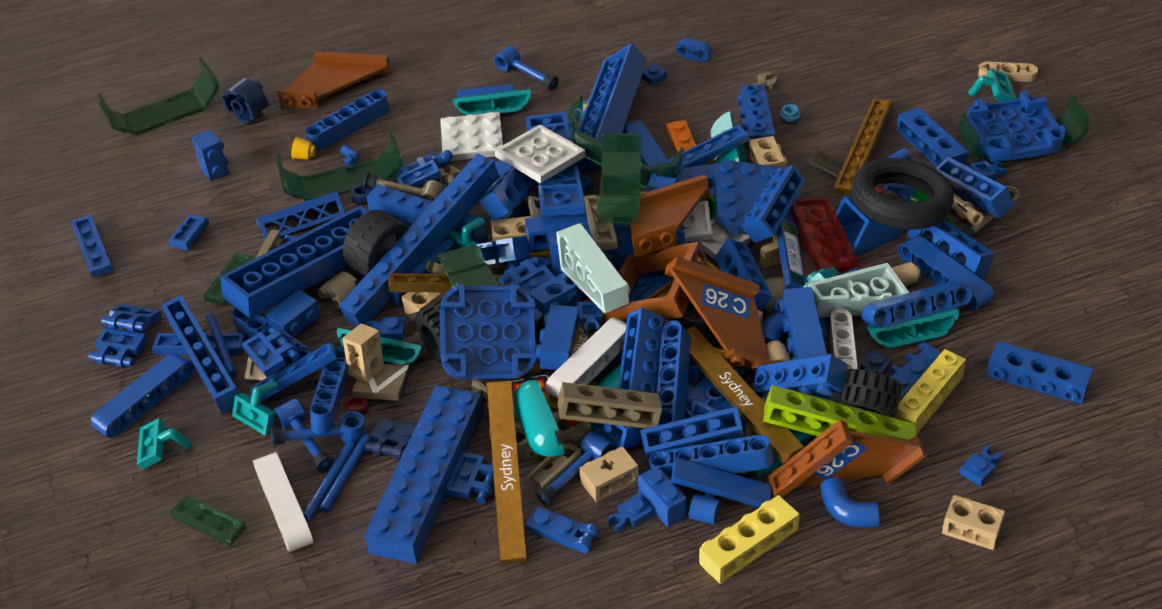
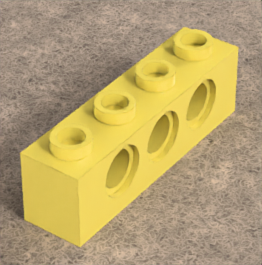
[894,349,966,435]
[700,495,799,584]

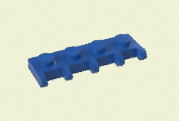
[890,342,942,402]

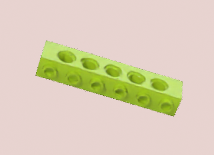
[763,385,916,441]

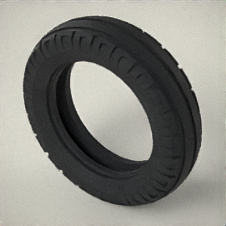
[851,158,954,230]

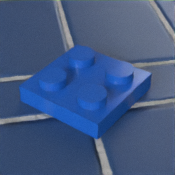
[538,183,585,217]

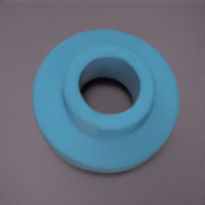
[780,104,800,122]

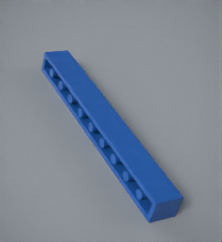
[339,153,499,327]

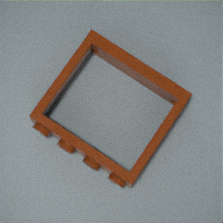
[600,242,707,323]

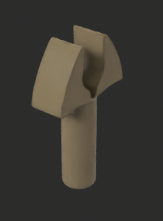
[754,73,777,91]
[439,165,460,184]
[426,261,458,274]

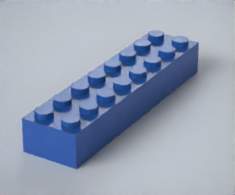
[572,43,647,174]
[220,205,368,318]
[364,385,483,564]

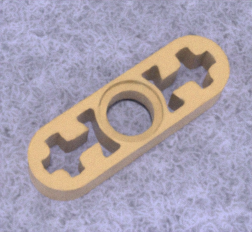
[978,61,1038,82]

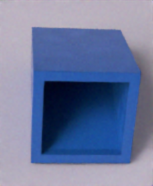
[827,196,903,257]

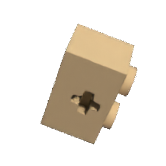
[580,446,639,503]

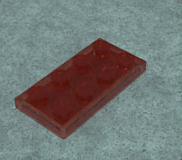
[789,196,860,272]

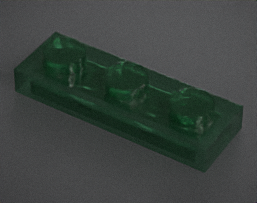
[203,252,255,306]
[170,494,246,546]

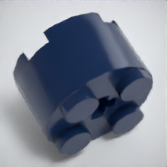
[222,78,269,123]

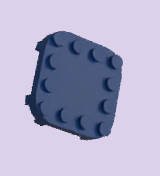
[966,91,1066,163]
[712,160,802,237]
[440,284,536,380]

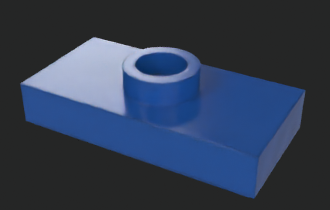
[168,214,209,250]

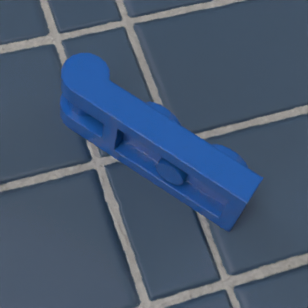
[525,506,600,553]

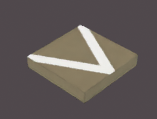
[352,363,410,401]

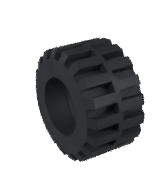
[415,299,442,361]
[835,369,903,417]

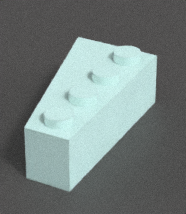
[556,223,630,313]
[808,263,909,318]

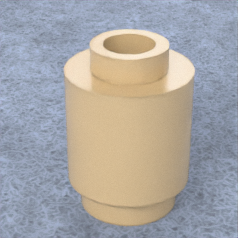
[892,262,921,287]
[766,340,791,363]

